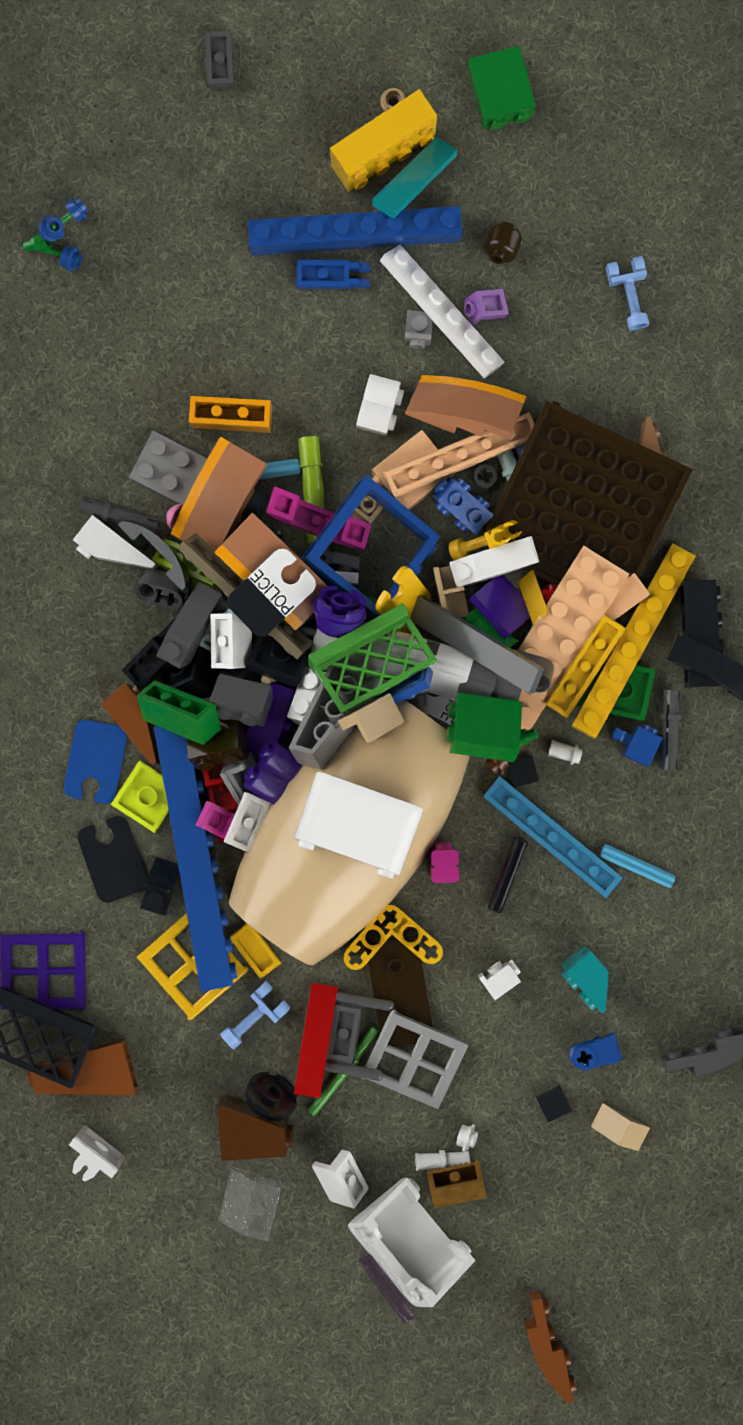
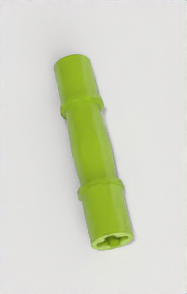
[298,436,325,545]

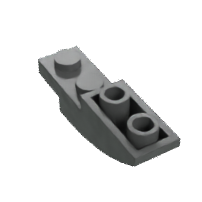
[661,1027,743,1077]

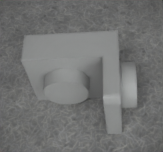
[404,310,433,349]

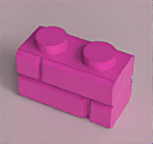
[429,842,459,883]

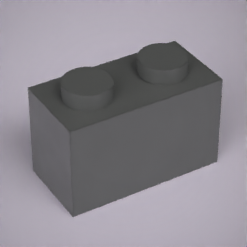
[209,674,273,727]

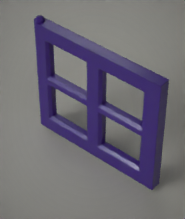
[0,931,86,1010]

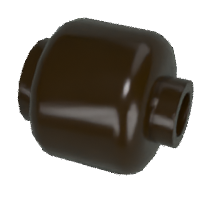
[484,222,522,264]

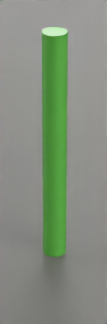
[307,1026,380,1116]

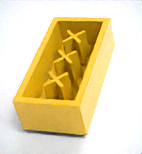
[330,89,437,192]

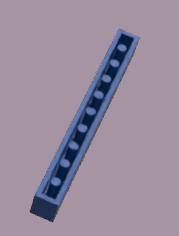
[154,726,238,992]

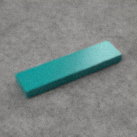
[372,137,458,219]

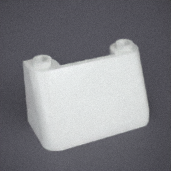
[294,772,423,879]
[348,1177,476,1307]

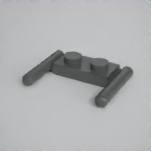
[325,991,394,1081]

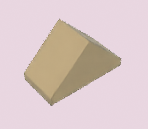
[591,1103,650,1151]

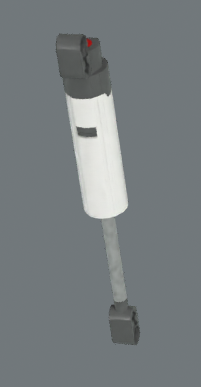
[134,569,554,701]

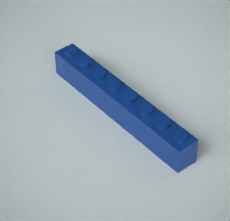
[248,206,462,255]

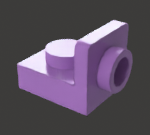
[464,289,509,325]

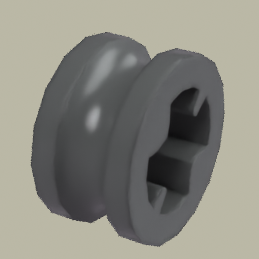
[473,464,497,489]

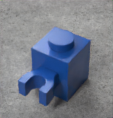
[610,724,663,767]

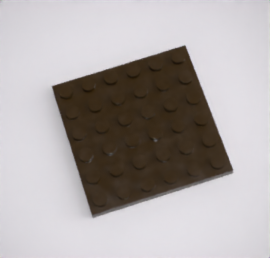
[479,401,693,585]

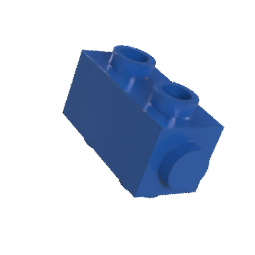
[432,476,493,535]

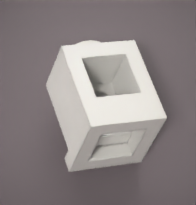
[478,960,521,1000]

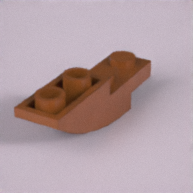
[524,1290,577,1404]

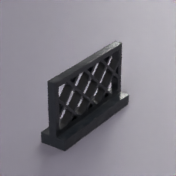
[0,986,100,1089]

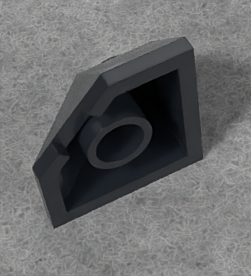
[160,646,219,699]

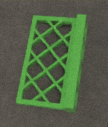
[308,603,437,715]

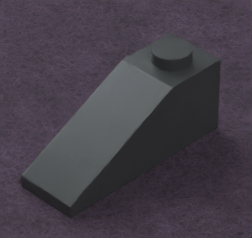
[156,581,224,669]

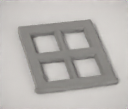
[362,1009,469,1109]

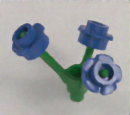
[23,197,89,272]

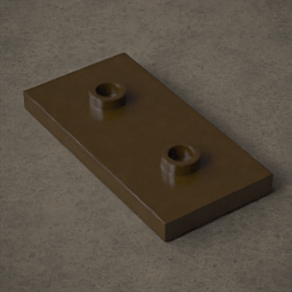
[366,934,434,1047]

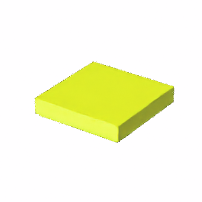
[111,760,169,833]

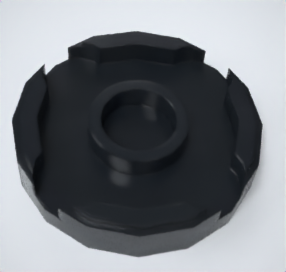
[245,1072,297,1121]

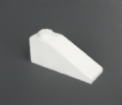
[73,515,158,569]
[449,536,539,587]

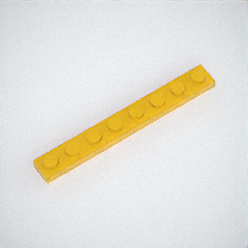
[571,543,696,739]

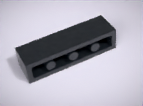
[680,579,724,688]

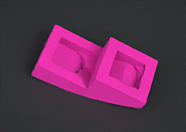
[196,801,235,839]

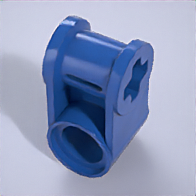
[569,1032,623,1071]

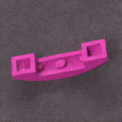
[266,487,372,550]

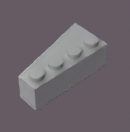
[289,659,388,770]

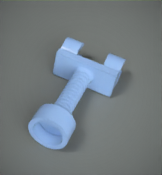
[605,256,649,331]
[220,981,290,1050]

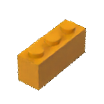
[189,396,272,433]

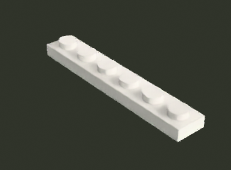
[380,245,504,379]

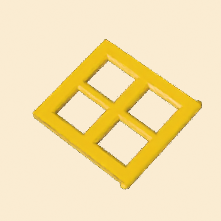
[137,913,248,1020]

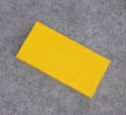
[230,923,282,979]

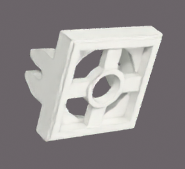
[69,1125,125,1182]

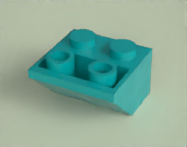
[560,945,609,1013]

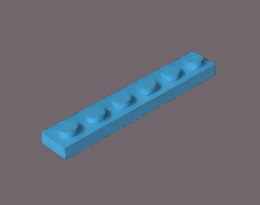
[482,776,623,898]

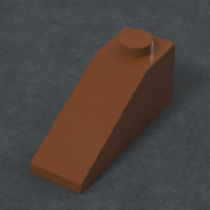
[101,683,159,765]

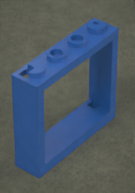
[301,475,440,621]

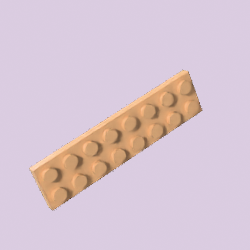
[518,546,629,730]

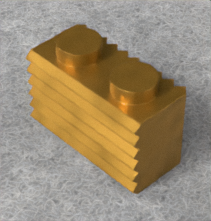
[427,1160,487,1209]

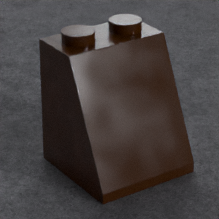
[218,1095,294,1161]

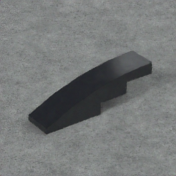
[122,618,176,689]

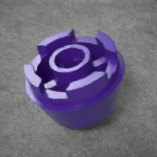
[313,586,367,638]

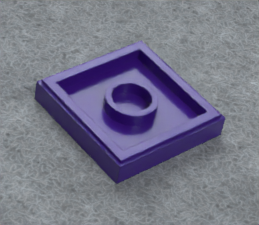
[469,574,530,639]

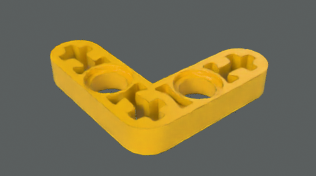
[344,905,443,970]

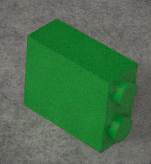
[467,46,536,130]
[446,692,522,762]

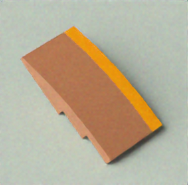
[405,375,527,440]
[171,437,267,551]
[214,513,327,631]

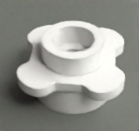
[456,1124,478,1152]

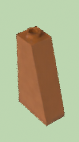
[27,1038,139,1096]

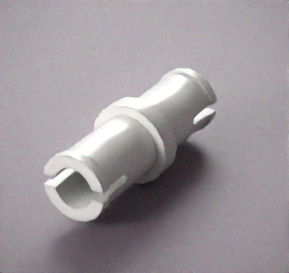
[415,1150,470,1171]

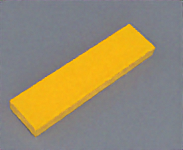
[545,615,626,718]

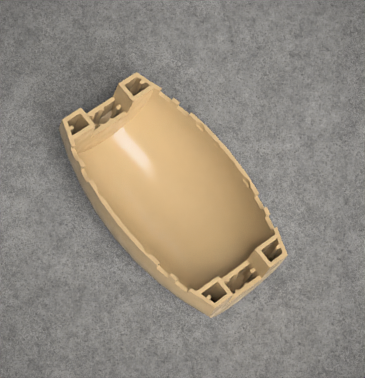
[228,696,470,966]

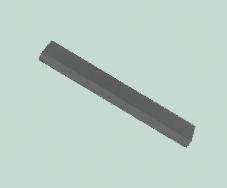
[410,596,544,694]

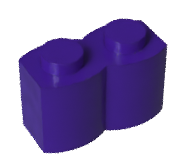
[244,740,302,805]

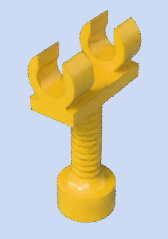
[449,520,521,560]

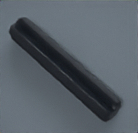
[488,837,528,913]

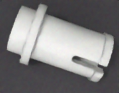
[548,740,583,765]

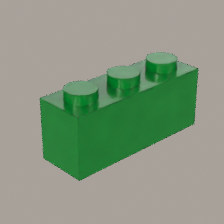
[137,680,221,745]

